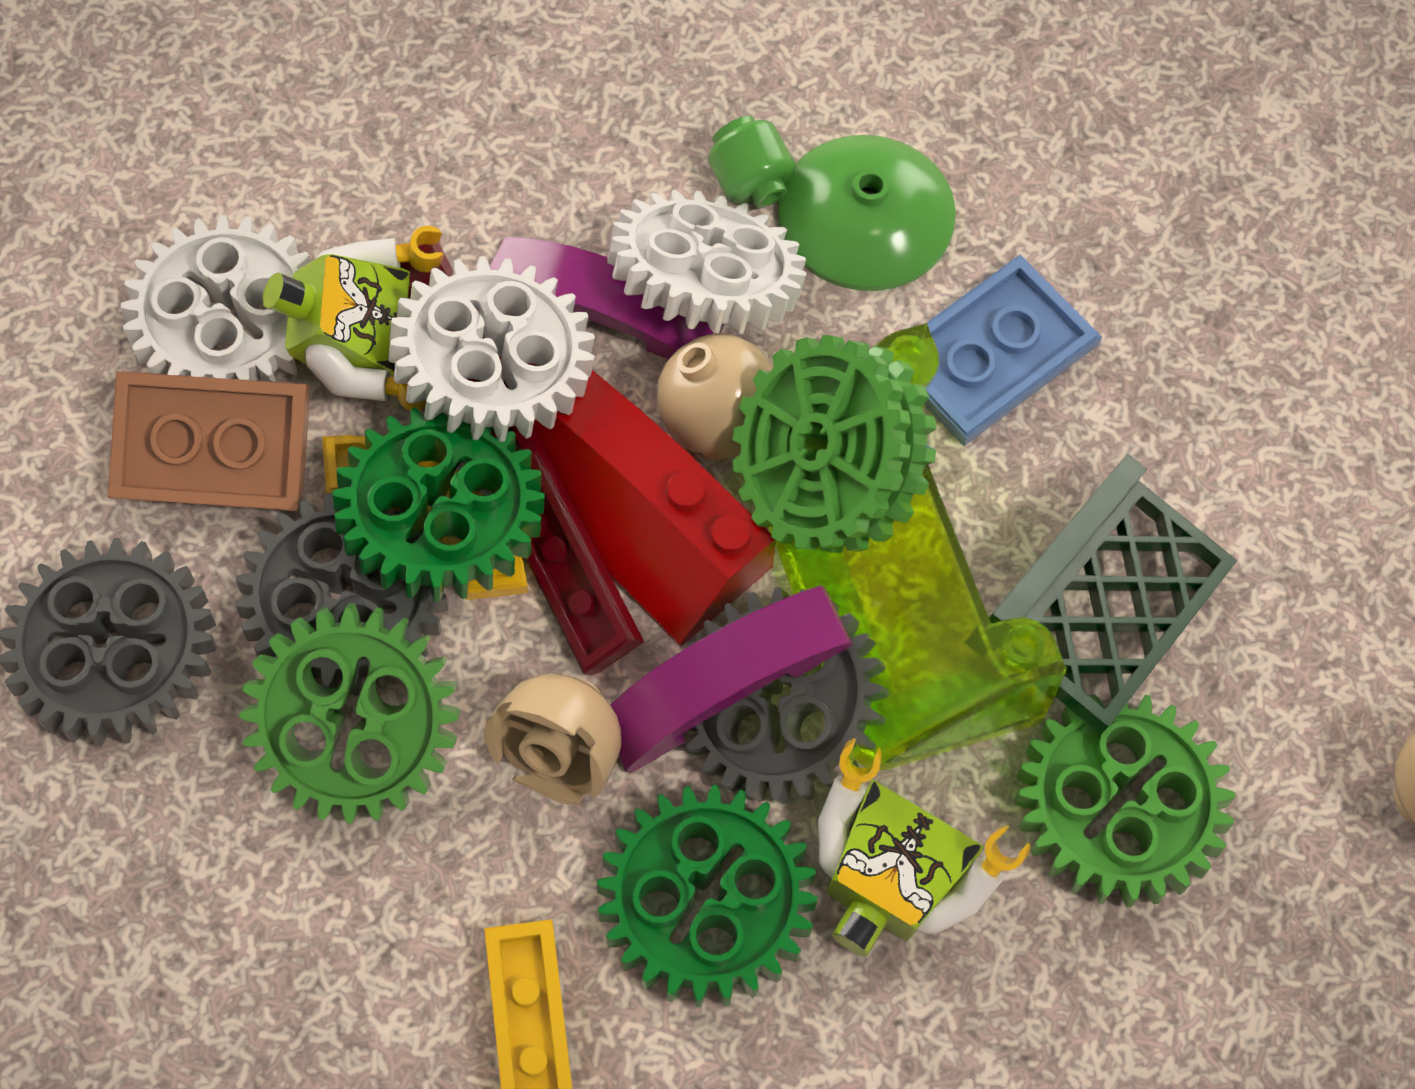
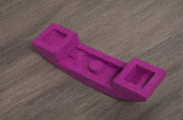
[490,237,725,359]
[610,585,853,773]

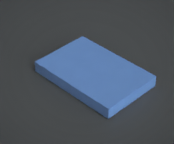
[890,254,1102,446]

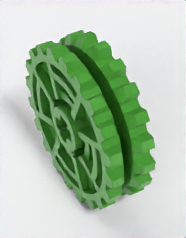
[732,335,936,553]

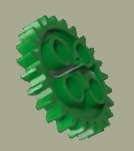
[332,408,544,602]
[597,785,818,1008]

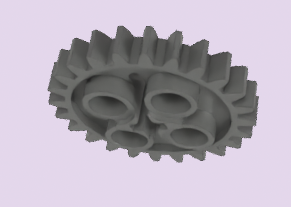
[235,493,448,696]
[0,538,217,746]
[686,587,889,804]

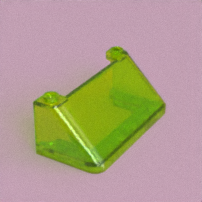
[769,323,1067,770]

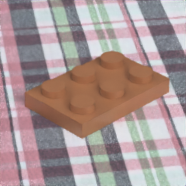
[108,371,311,511]

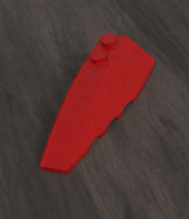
[499,356,776,647]

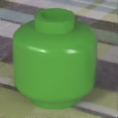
[708,115,796,209]

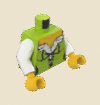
[263,225,444,411]
[818,738,1030,957]

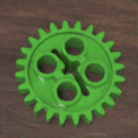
[239,604,461,824]
[1015,694,1235,908]

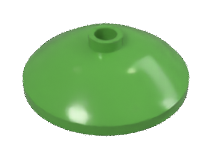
[778,135,956,291]

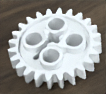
[607,190,806,334]
[121,215,311,382]
[388,256,595,442]

